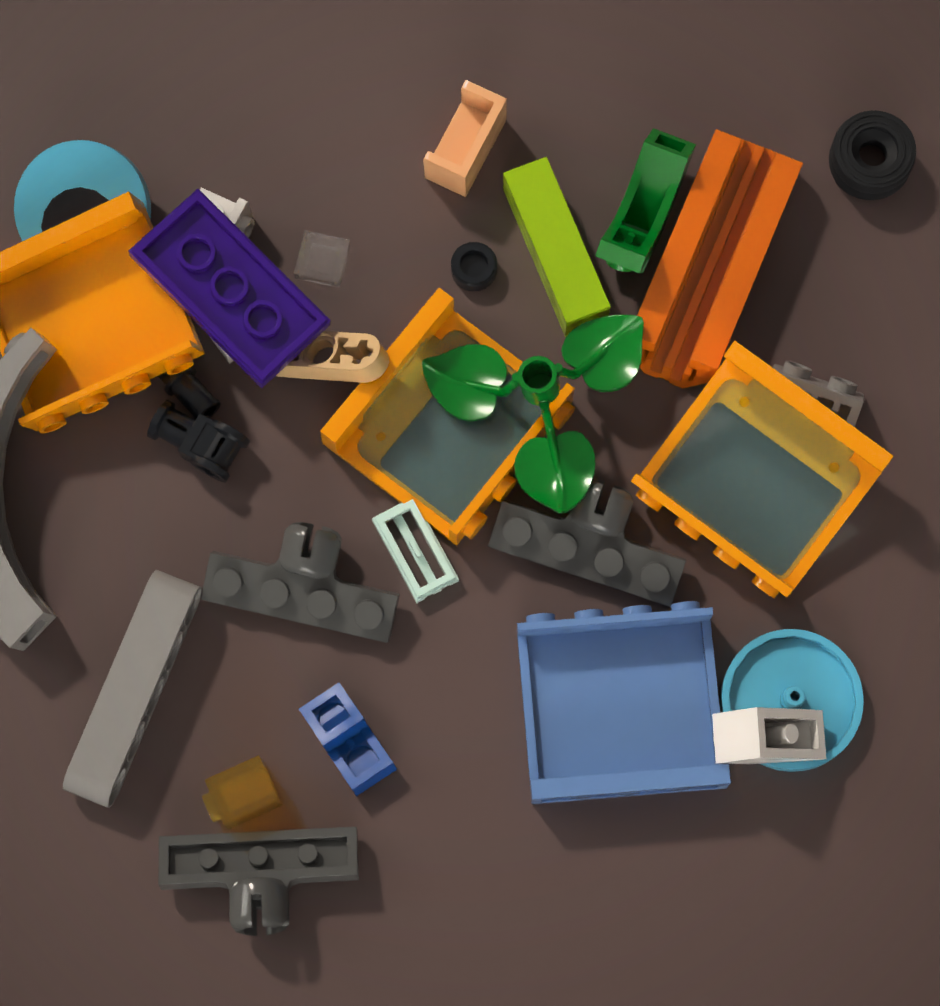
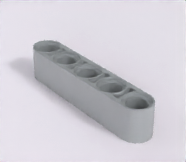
[63,570,202,808]

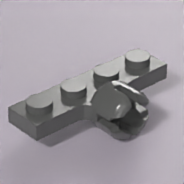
[488,479,686,607]
[200,522,400,643]
[158,827,359,936]

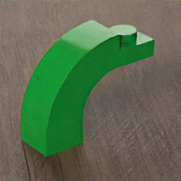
[595,128,697,274]

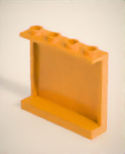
[0,191,205,433]

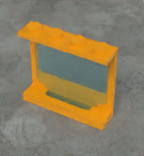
[320,288,575,546]
[631,341,894,599]

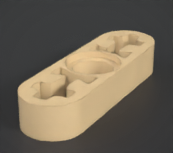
[276,331,389,383]

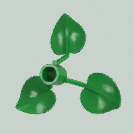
[422,315,644,514]

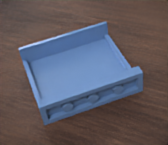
[517,601,731,804]

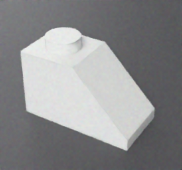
[712,707,827,764]

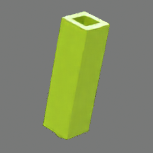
[503,157,611,337]

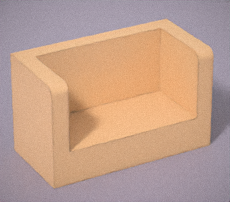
[423,80,507,197]

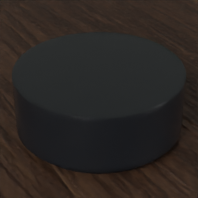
[451,242,497,291]

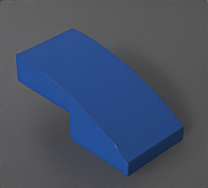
[299,682,397,797]

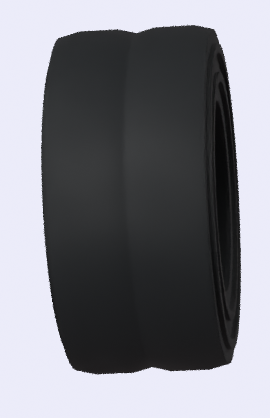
[829,110,916,200]

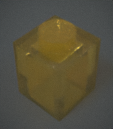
[202,755,283,830]

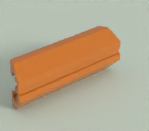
[637,129,803,389]

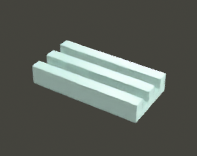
[372,499,459,604]

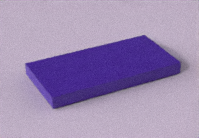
[128,189,331,389]

